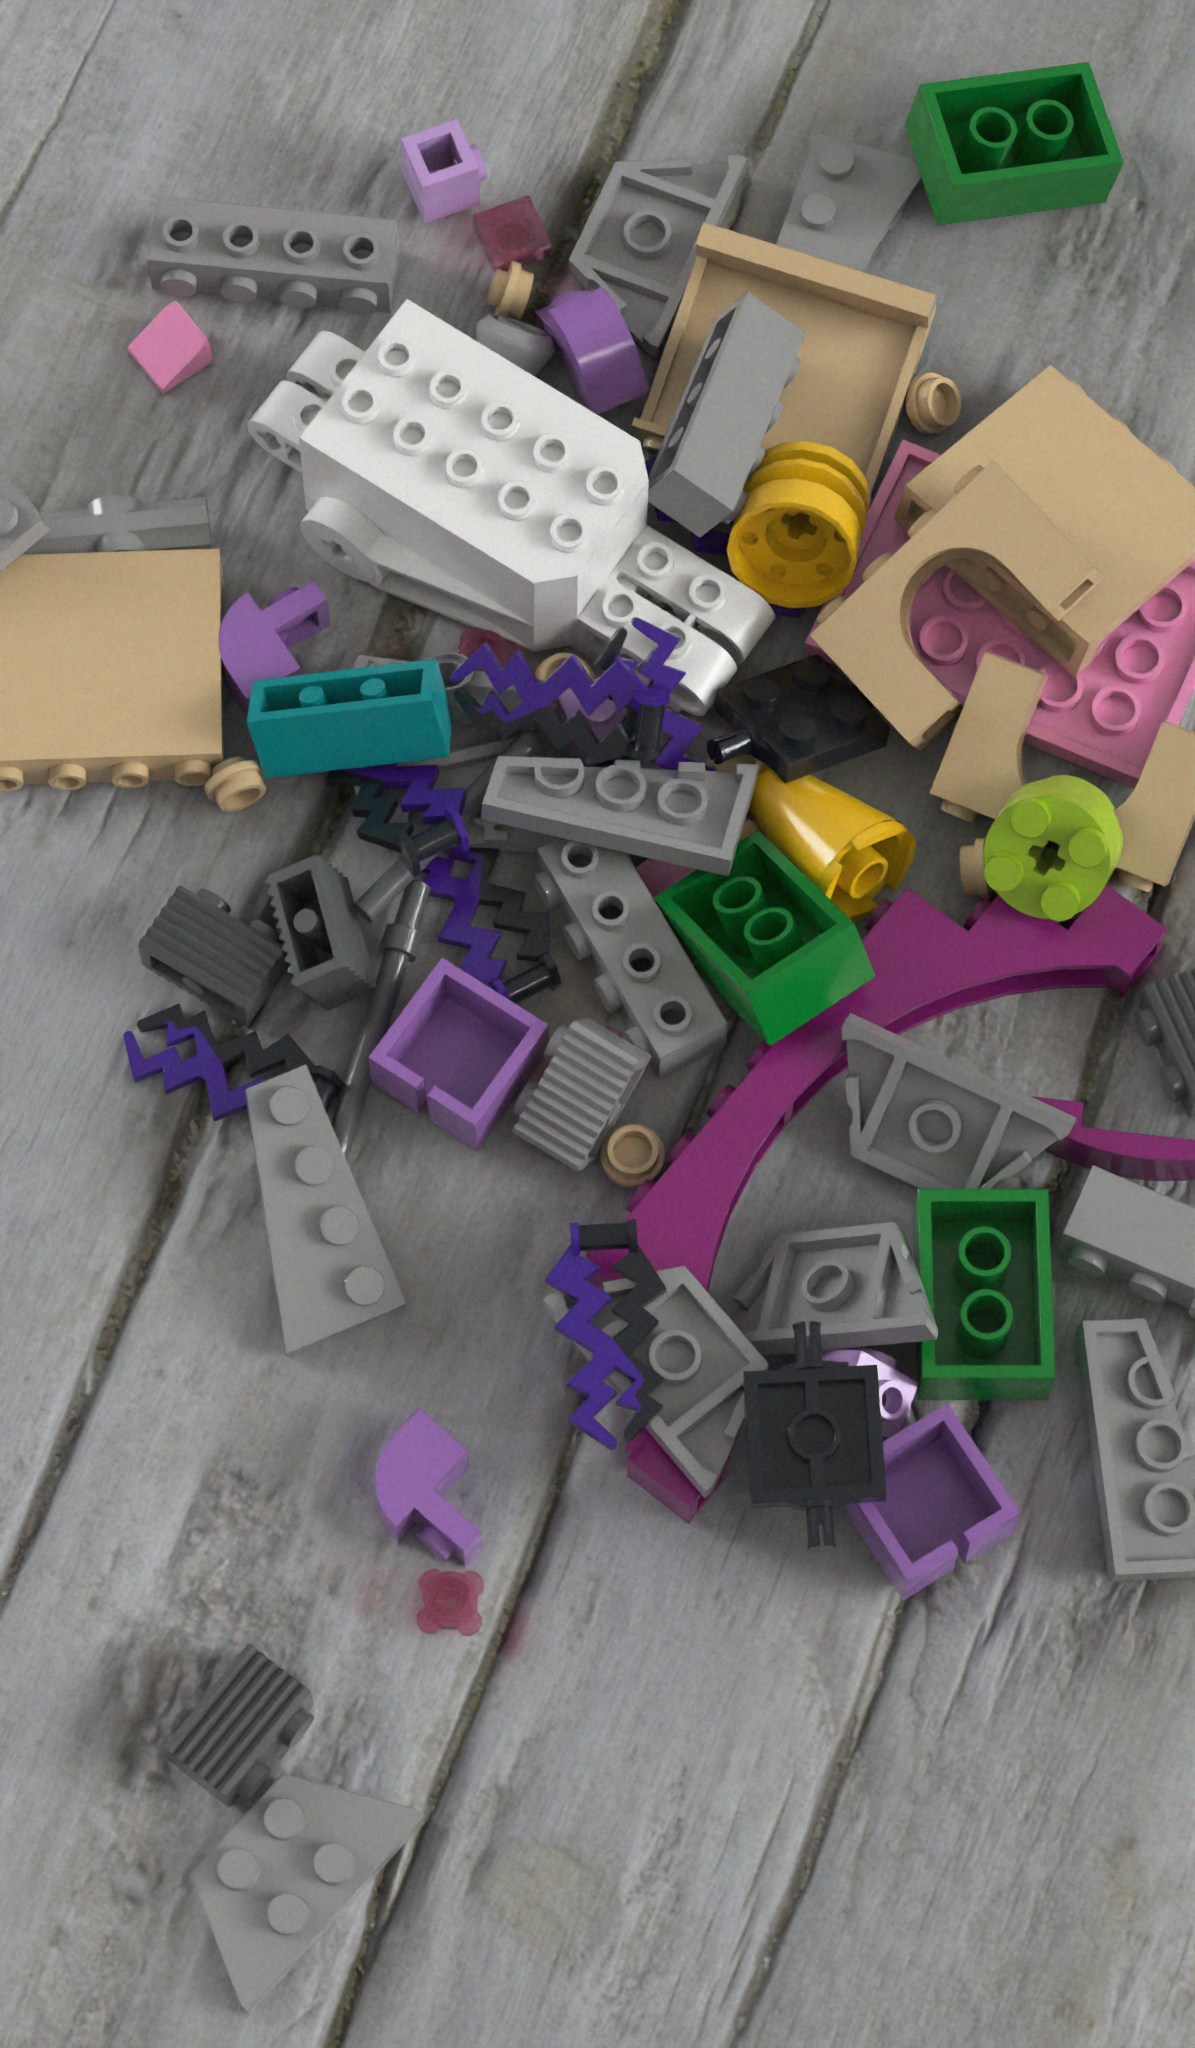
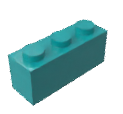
[246,659,453,778]

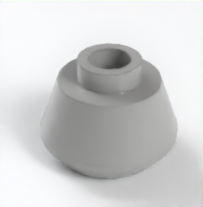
[476,314,556,377]

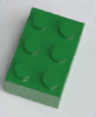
[905,62,1124,226]
[654,830,876,1046]
[913,1189,1055,1400]

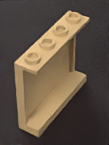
[632,222,936,502]
[894,365,1195,677]
[0,548,224,792]

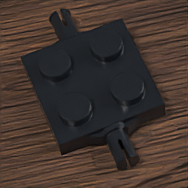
[707,654,890,784]
[743,1321,887,1551]

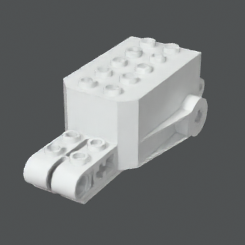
[247,299,775,716]

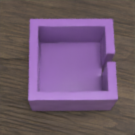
[368,958,549,1151]
[842,1403,1021,1601]

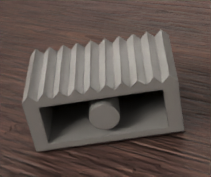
[512,1018,652,1172]

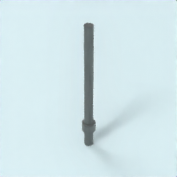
[332,880,431,1160]

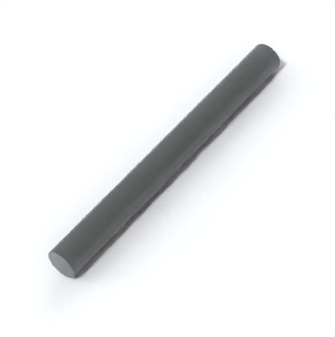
[353,730,542,923]

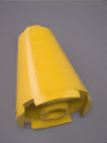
[748,765,917,924]

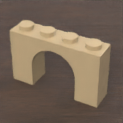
[810,460,1104,751]
[929,652,1195,892]

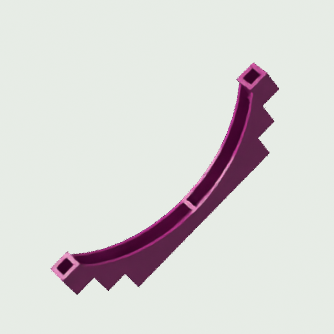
[585,884,1167,1524]

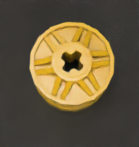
[726,440,871,609]

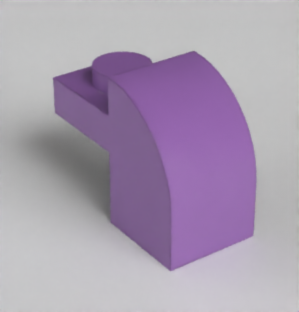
[535,287,650,415]
[218,580,330,718]
[375,1408,483,1567]

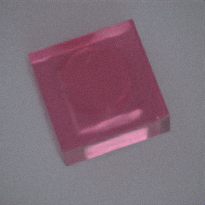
[473,195,551,273]

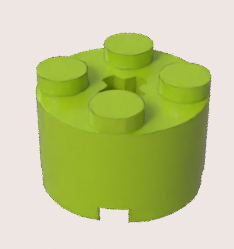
[984,775,1124,921]

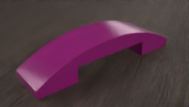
[1031,1096,1195,1181]

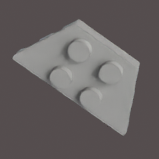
[569,155,747,358]
[842,1013,1077,1189]
[731,1222,938,1356]
[543,1265,769,1498]
[191,1774,425,2015]

